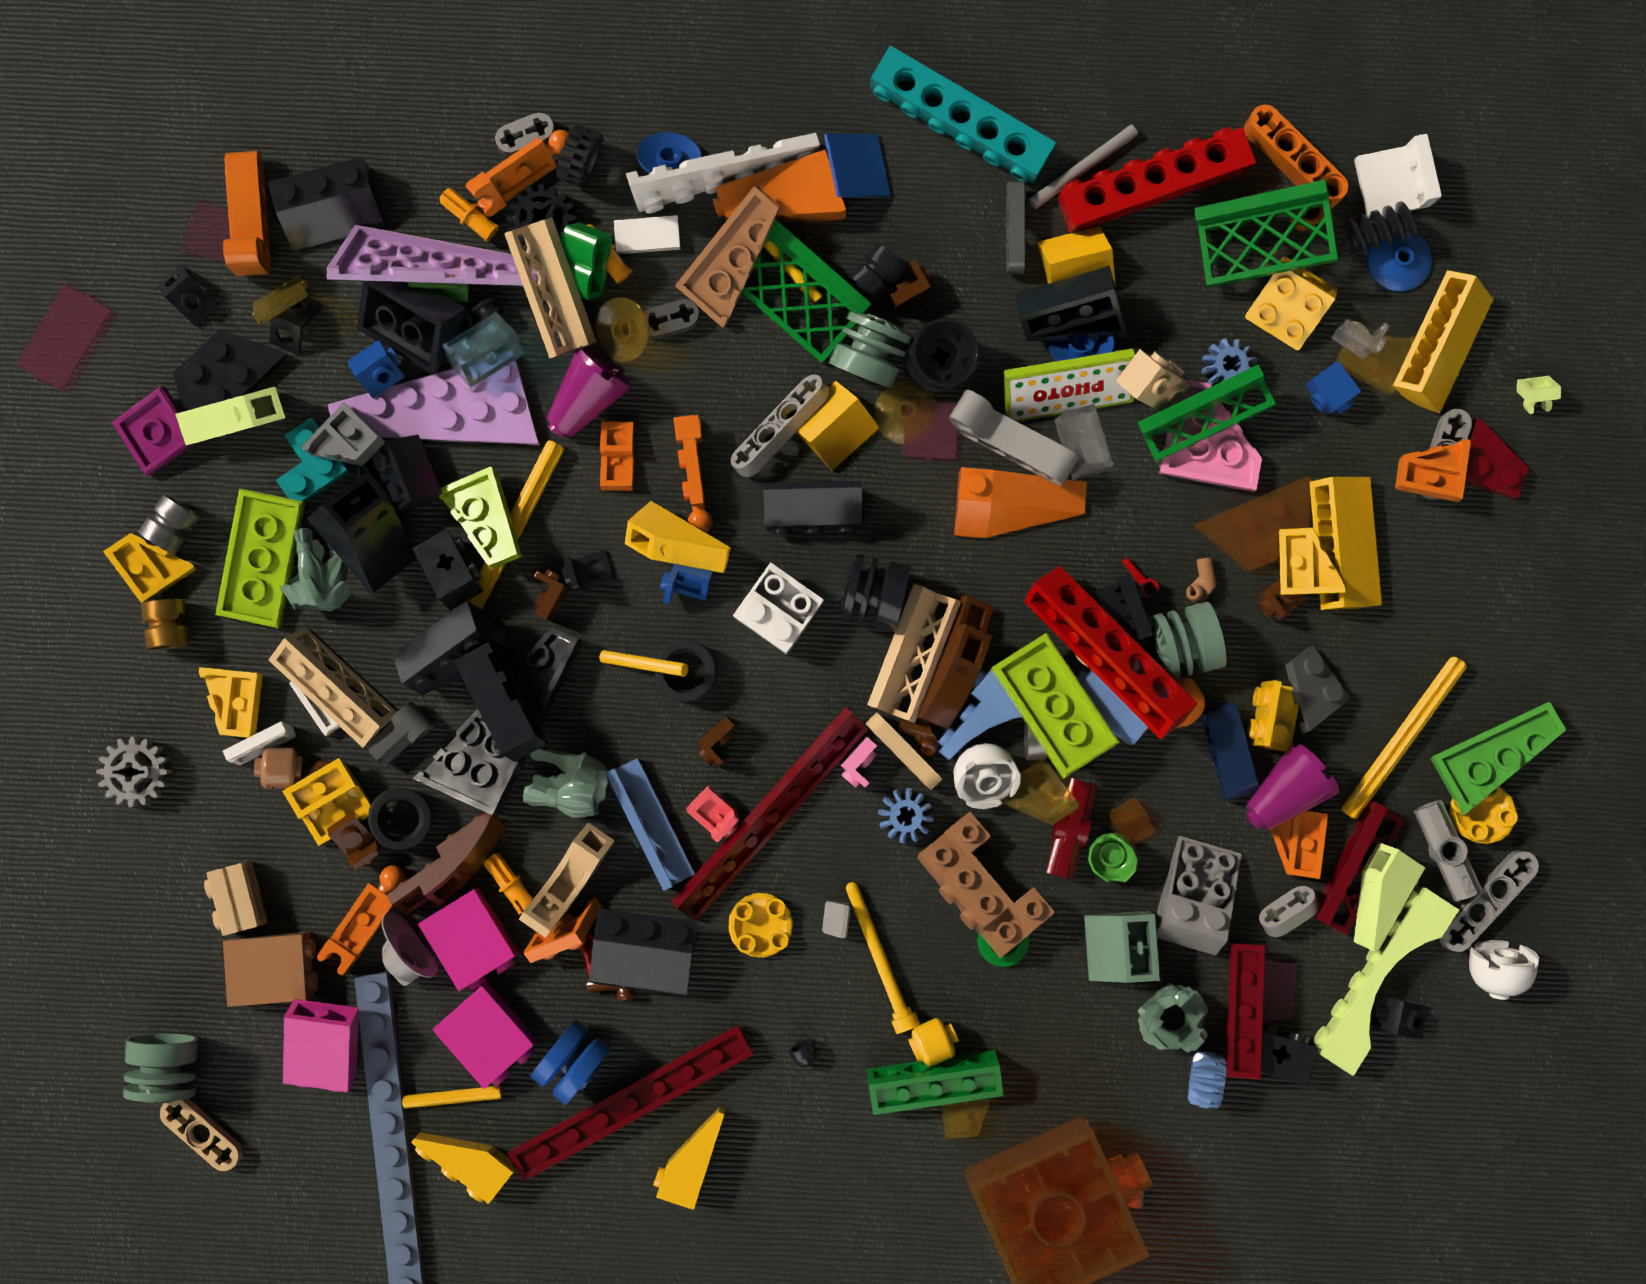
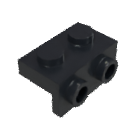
[1094,574,1154,644]

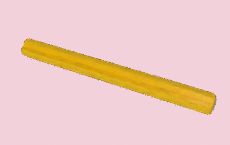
[468,441,564,609]
[1341,657,1467,819]

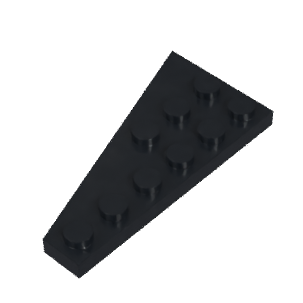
[413,627,583,818]

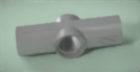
[1414,800,1482,901]

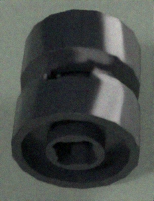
[847,244,908,306]

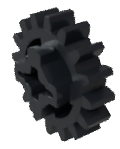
[507,184,578,246]

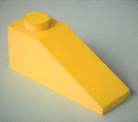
[653,1106,726,1210]

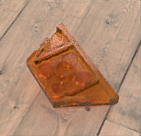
[1194,476,1311,573]

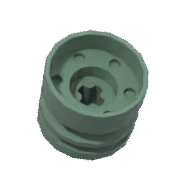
[829,311,913,389]
[1152,601,1227,680]
[123,1033,198,1103]

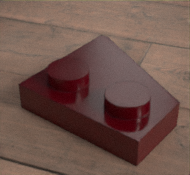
[1465,419,1529,500]

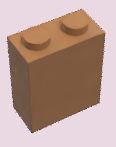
[223,931,318,1007]

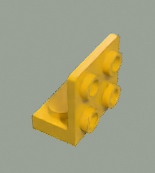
[1245,255,1338,350]
[1247,680,1299,752]

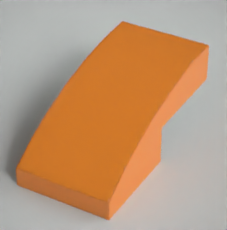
[600,421,634,491]

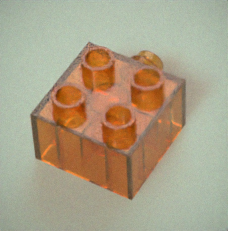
[963,1115,1153,1284]

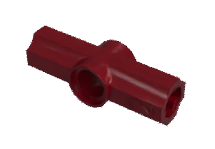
[1045,778,1098,880]

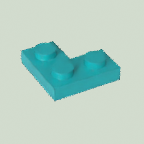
[276,418,350,502]

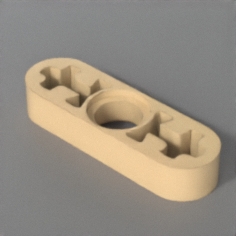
[865,712,942,790]
[160,1098,243,1171]

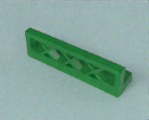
[1138,364,1276,463]
[867,1050,1004,1115]

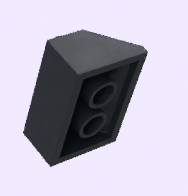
[268,157,386,253]
[357,281,466,375]
[763,481,862,535]
[589,908,697,996]

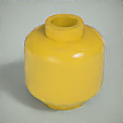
[908,1018,959,1067]

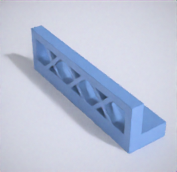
[606,758,696,891]

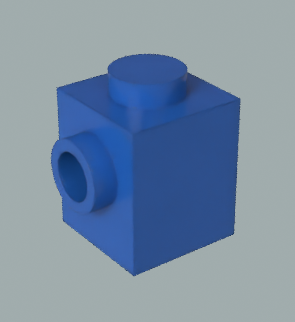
[347,340,405,398]
[1305,360,1361,416]

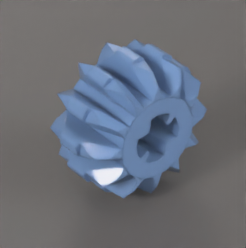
[1201,338,1257,386]
[878,788,933,843]
[1187,1051,1227,1109]

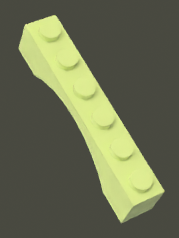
[1313,886,1459,1076]

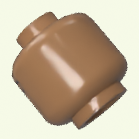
[254,747,302,790]

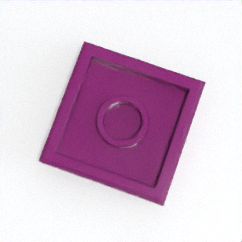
[112,386,196,476]

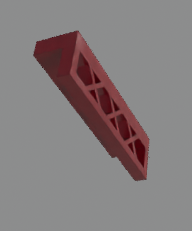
[1311,802,1405,935]
[1225,941,1265,1080]

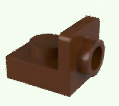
[890,260,933,312]
[534,569,569,622]
[1256,579,1309,621]
[697,716,736,767]
[327,811,381,870]

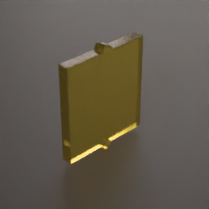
[251,274,308,326]

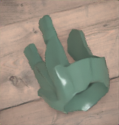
[280,528,353,612]
[523,748,608,819]
[1138,983,1208,1052]

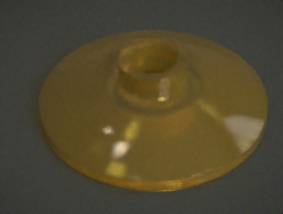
[596,297,650,362]
[874,381,938,445]

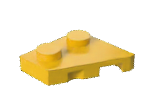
[1279,528,1347,595]
[103,533,196,603]
[199,667,263,738]

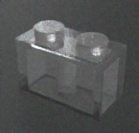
[1055,404,1113,480]

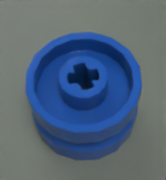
[529,1019,612,1106]

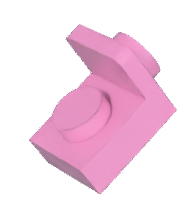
[841,737,877,788]

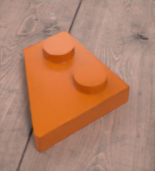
[1395,439,1471,502]
[1270,811,1328,879]
[524,897,602,963]

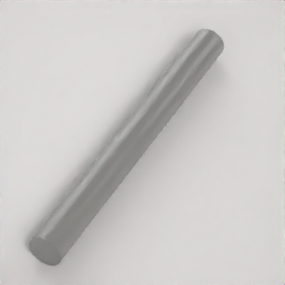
[1029,124,1138,209]

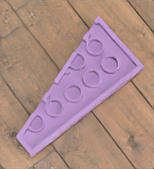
[327,225,539,286]
[327,352,540,446]

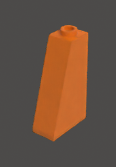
[712,150,846,223]

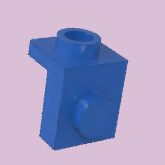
[660,564,713,604]

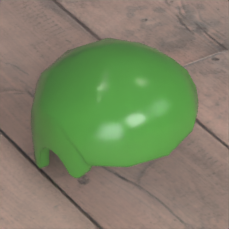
[1088,833,1139,883]

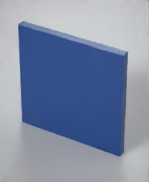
[824,133,891,198]

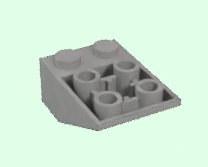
[1156,836,1241,955]

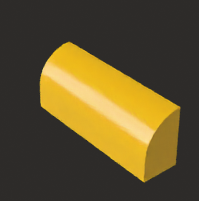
[1393,270,1494,414]
[1309,477,1382,610]

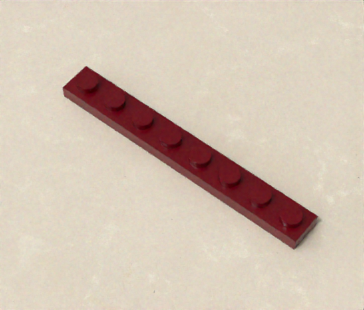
[671,707,869,922]
[508,1024,754,1182]

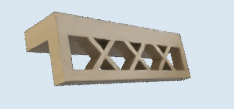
[504,217,596,358]
[867,584,961,723]
[269,627,397,748]

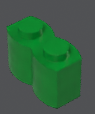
[560,223,612,300]

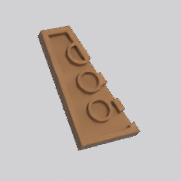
[675,185,781,328]

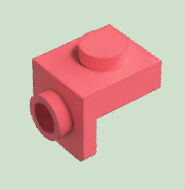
[686,785,739,842]

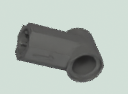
[366,701,434,767]

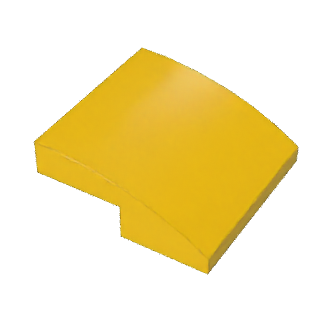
[282,758,372,846]

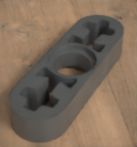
[1006,181,1025,274]

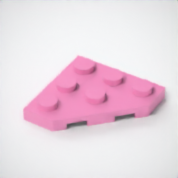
[1159,379,1262,492]

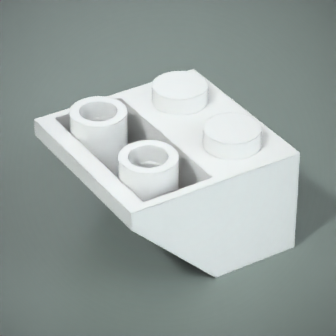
[733,562,824,655]

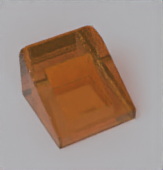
[1108,798,1155,844]

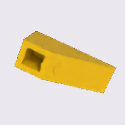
[625,501,730,573]
[411,1132,516,1204]

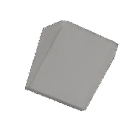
[822,901,851,938]

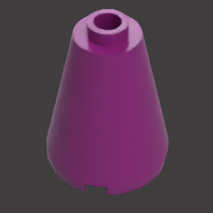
[546,346,631,438]
[1246,743,1339,831]

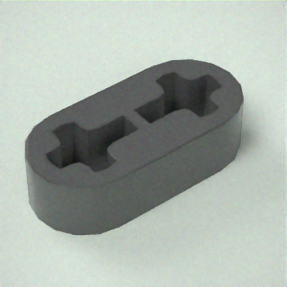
[639,299,700,339]

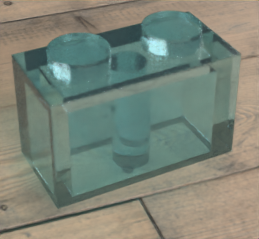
[442,312,524,388]

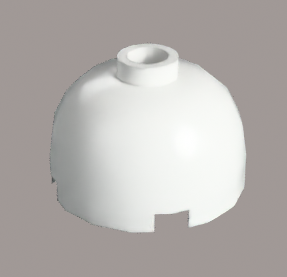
[953,743,1020,809]
[1469,940,1539,1000]

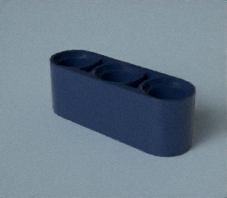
[1201,702,1259,801]

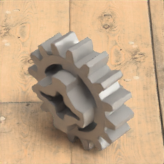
[96,737,172,807]

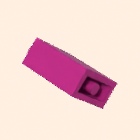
[418,887,520,992]
[432,982,538,1089]
[283,999,359,1092]

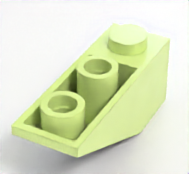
[175,387,285,445]
[1354,842,1425,953]

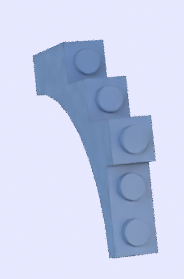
[938,669,1148,760]

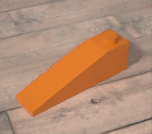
[954,467,1087,539]

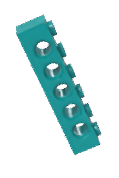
[870,45,1056,184]

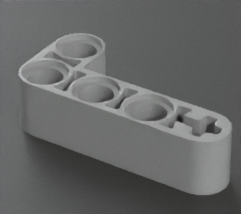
[949,390,1079,486]

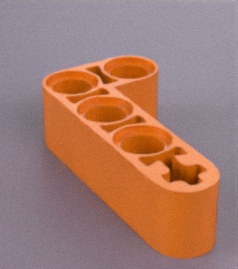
[1244,104,1348,231]
[223,151,271,276]

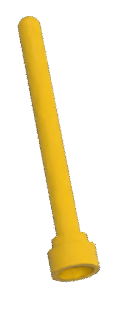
[846,882,920,1034]

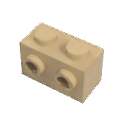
[1116,349,1191,411]

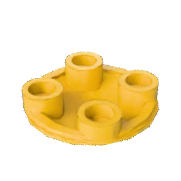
[1449,786,1517,844]
[728,893,793,958]

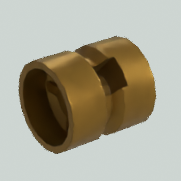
[141,599,190,650]

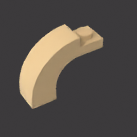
[519,823,615,938]

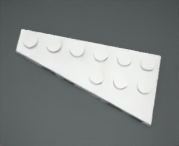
[626,133,820,213]

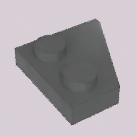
[301,403,385,466]
[1285,646,1350,733]

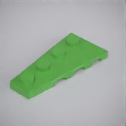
[1431,702,1566,816]

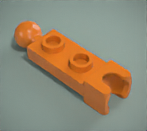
[466,130,569,217]
[674,415,713,533]
[317,865,405,976]

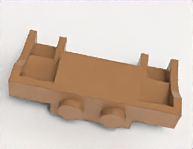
[917,812,1055,959]

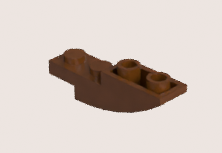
[918,595,994,729]
[387,812,506,915]

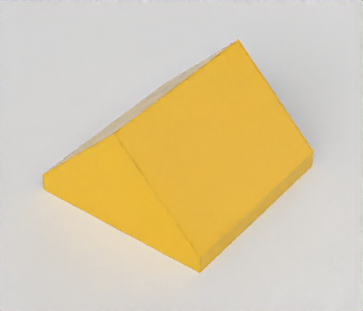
[1037,226,1116,286]
[796,381,879,471]

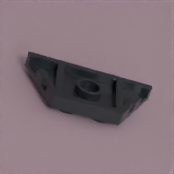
[173,329,288,411]

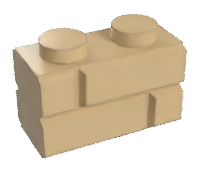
[204,861,268,936]

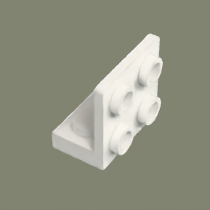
[1354,134,1442,219]

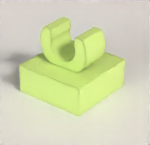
[1516,376,1561,414]

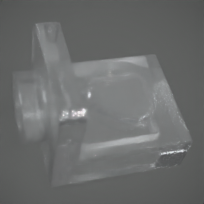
[1331,319,1390,360]

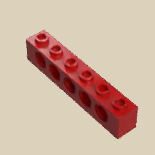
[1057,127,1256,233]
[1024,566,1198,740]

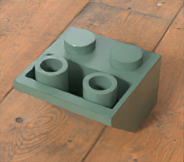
[1084,911,1160,983]

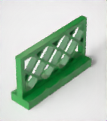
[1194,180,1339,288]
[742,220,874,364]

